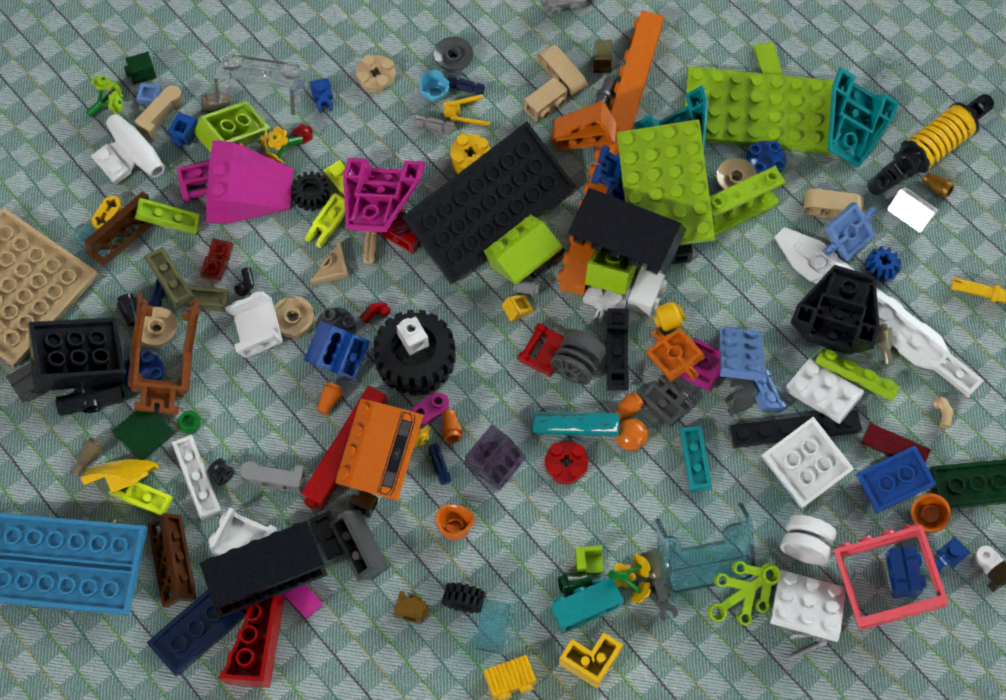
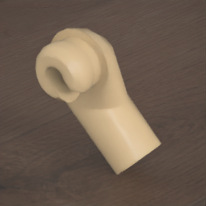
[933,396,953,429]

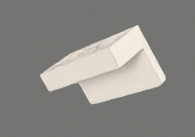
[888,187,939,232]

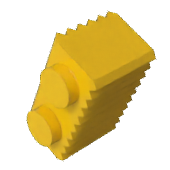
[483,655,536,700]

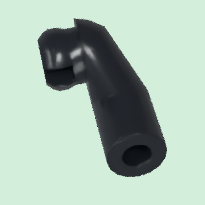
[234,267,255,296]

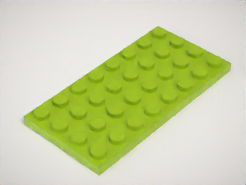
[685,66,834,154]

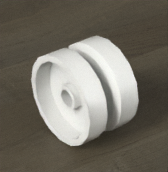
[780,515,837,565]

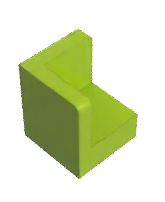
[574,545,603,574]

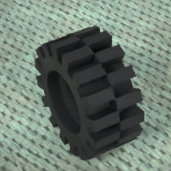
[291,171,330,211]
[442,582,485,613]

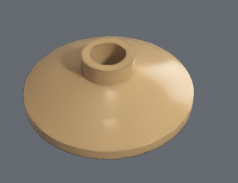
[716,158,757,190]
[141,307,177,346]

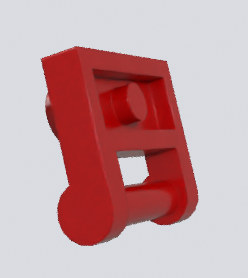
[517,323,564,377]

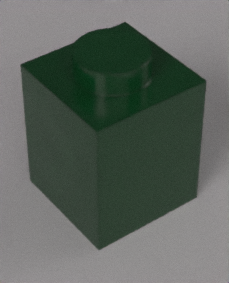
[124,52,156,84]

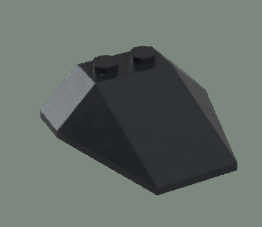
[791,265,880,355]

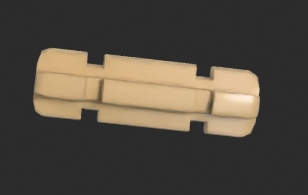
[363,231,377,265]

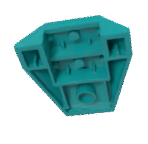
[827,67,899,167]
[634,85,708,150]

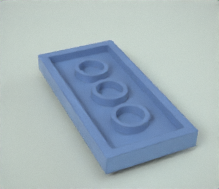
[719,327,765,381]

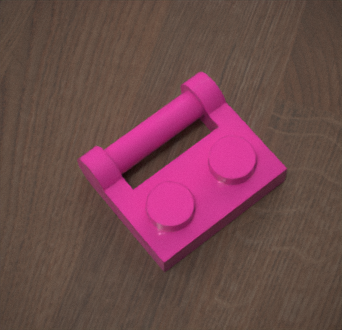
[176,161,209,203]

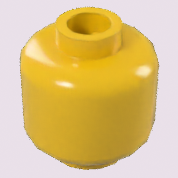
[653,301,686,332]

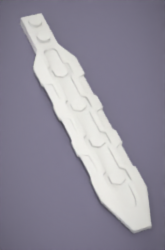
[774,227,984,398]

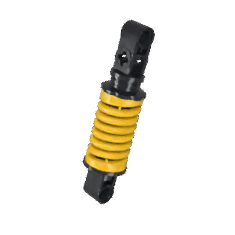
[867,94,994,195]

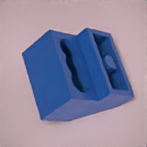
[304,321,370,380]

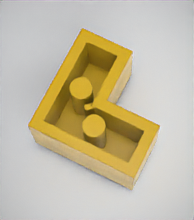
[559,632,623,689]

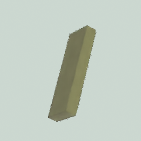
[144,247,194,308]

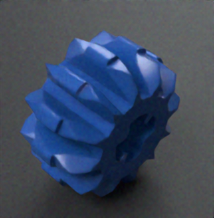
[865,246,901,282]

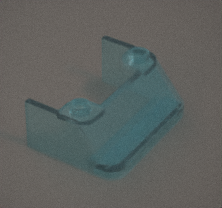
[655,503,756,593]

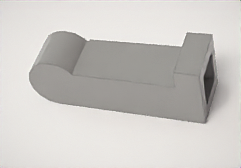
[240,461,306,494]

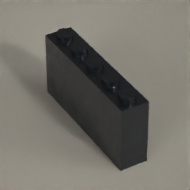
[568,188,687,275]
[199,521,328,618]

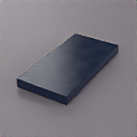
[146,590,246,677]

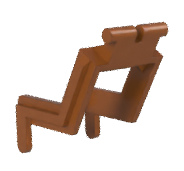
[128,292,199,415]

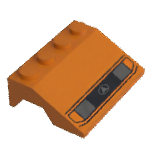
[335,399,424,501]

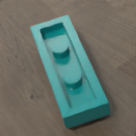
[679,426,712,492]

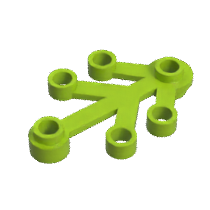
[707,561,780,625]

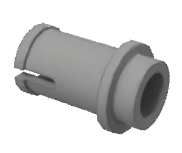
[513,280,540,297]

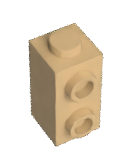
[524,77,567,123]

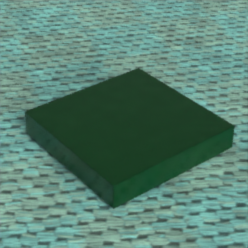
[112,411,175,460]

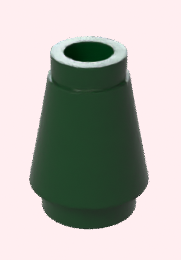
[558,572,593,595]

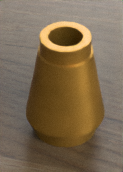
[922,172,955,198]

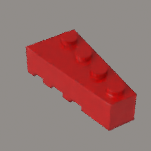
[219,594,285,688]

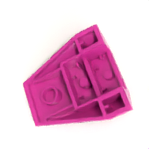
[206,140,293,224]
[343,158,425,232]

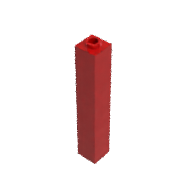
[301,386,388,510]

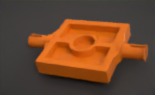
[645,327,705,382]

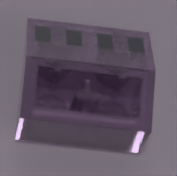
[465,424,526,491]

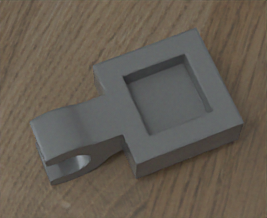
[651,578,678,621]

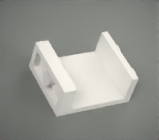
[225,291,283,358]

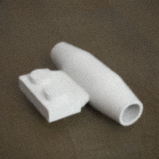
[91,114,165,185]

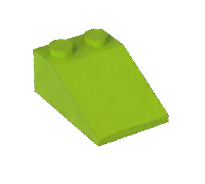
[194,101,270,153]
[585,250,637,295]

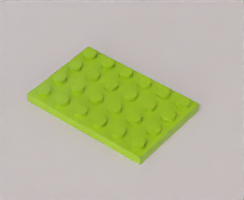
[617,119,715,245]

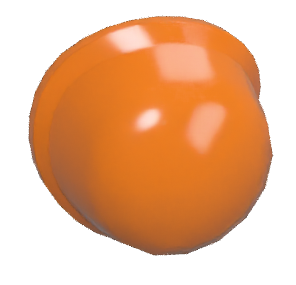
[911,493,951,533]
[435,504,475,541]

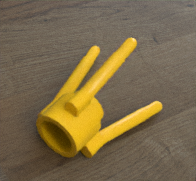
[443,94,491,126]

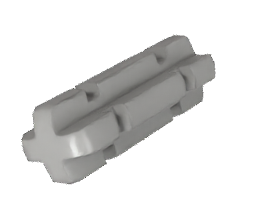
[416,115,455,134]

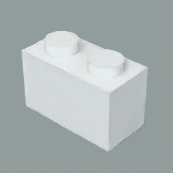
[627,266,668,316]

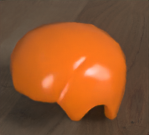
[615,419,649,451]

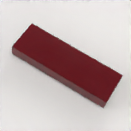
[861,423,931,463]

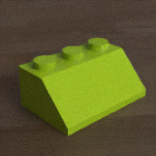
[484,215,563,285]

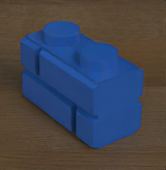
[885,546,926,598]

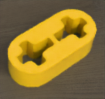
[91,196,123,230]

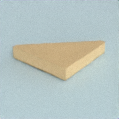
[310,241,349,286]

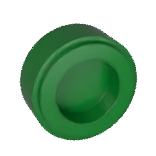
[178,411,201,434]

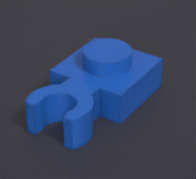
[309,78,333,113]

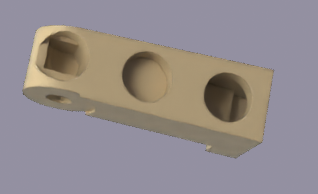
[134,85,183,140]

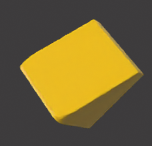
[502,294,533,321]

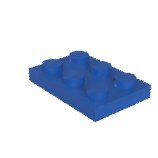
[856,446,936,514]

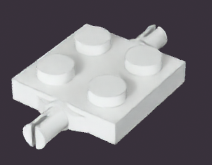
[583,276,636,322]

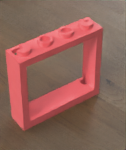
[834,524,949,631]

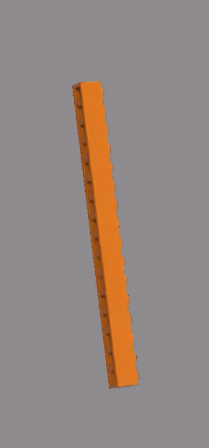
[557,10,664,296]

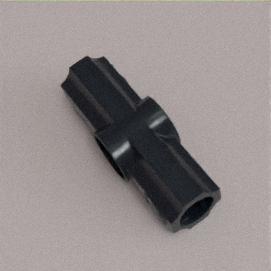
[55,383,125,416]

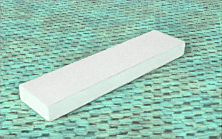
[171,434,222,521]

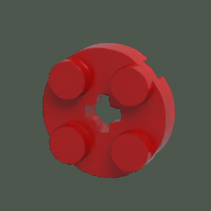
[545,441,588,485]

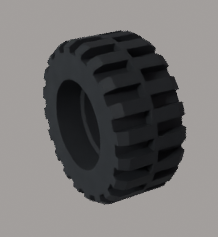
[373,310,456,395]

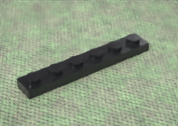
[729,410,862,448]

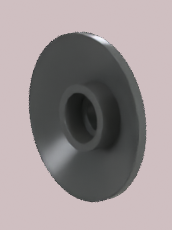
[434,37,473,71]

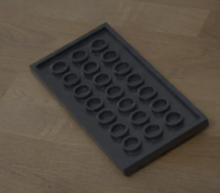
[401,121,576,284]

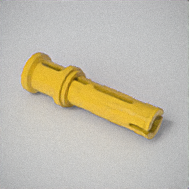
[951,277,1006,304]

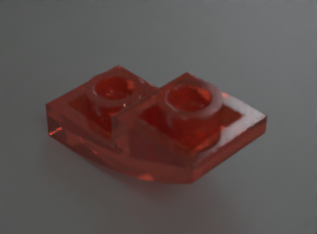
[200,238,234,281]

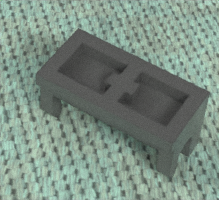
[725,379,757,416]

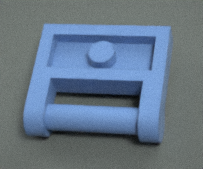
[752,370,788,413]

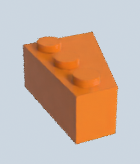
[551,100,617,151]

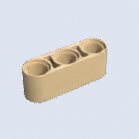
[537,44,587,97]
[803,189,864,218]

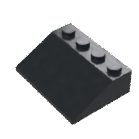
[28,318,126,391]

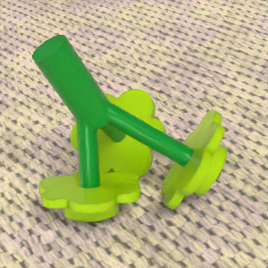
[86,76,124,117]

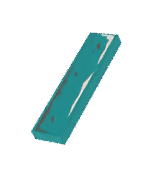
[532,412,620,436]

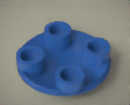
[746,141,786,174]
[124,350,164,389]

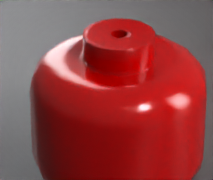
[292,123,313,144]

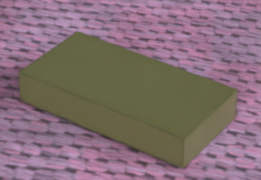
[184,286,230,312]

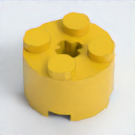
[450,134,490,174]

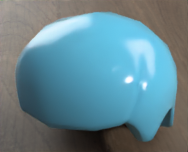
[419,70,450,102]

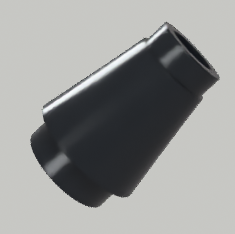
[116,293,137,326]

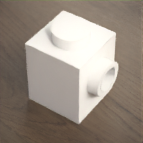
[397,316,429,355]

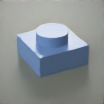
[136,83,161,105]

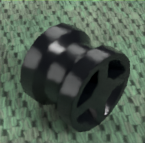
[206,458,235,486]

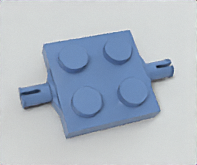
[823,202,877,261]

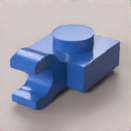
[935,536,970,572]

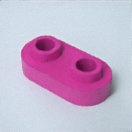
[410,392,449,427]

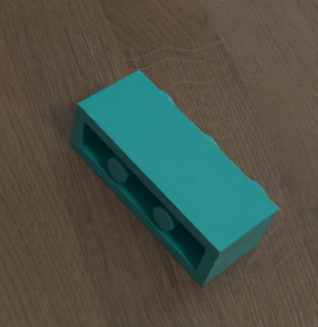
[550,577,624,635]

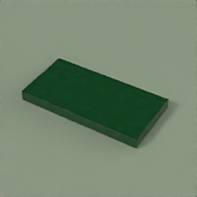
[929,459,1006,509]

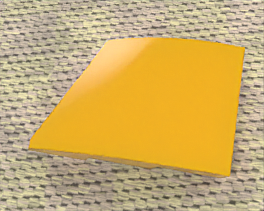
[80,459,159,493]

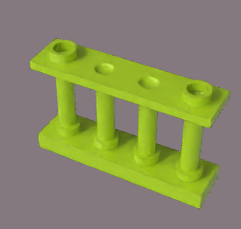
[710,166,786,236]

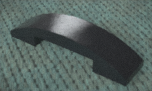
[606,308,629,391]

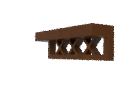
[85,191,153,267]
[147,513,197,608]

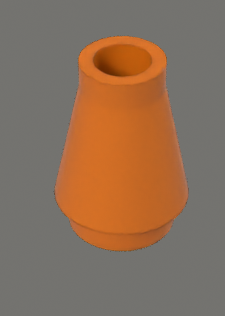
[316,382,343,415]
[612,391,644,422]
[441,410,463,443]

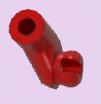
[359,302,391,324]

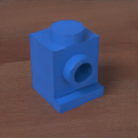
[167,112,198,147]

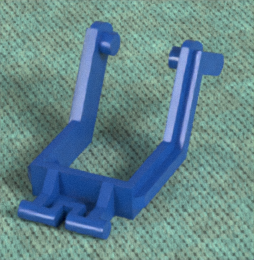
[591,145,709,201]

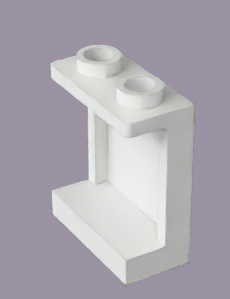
[208,508,278,555]

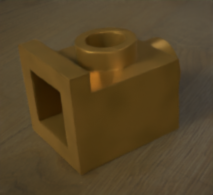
[394,591,430,624]

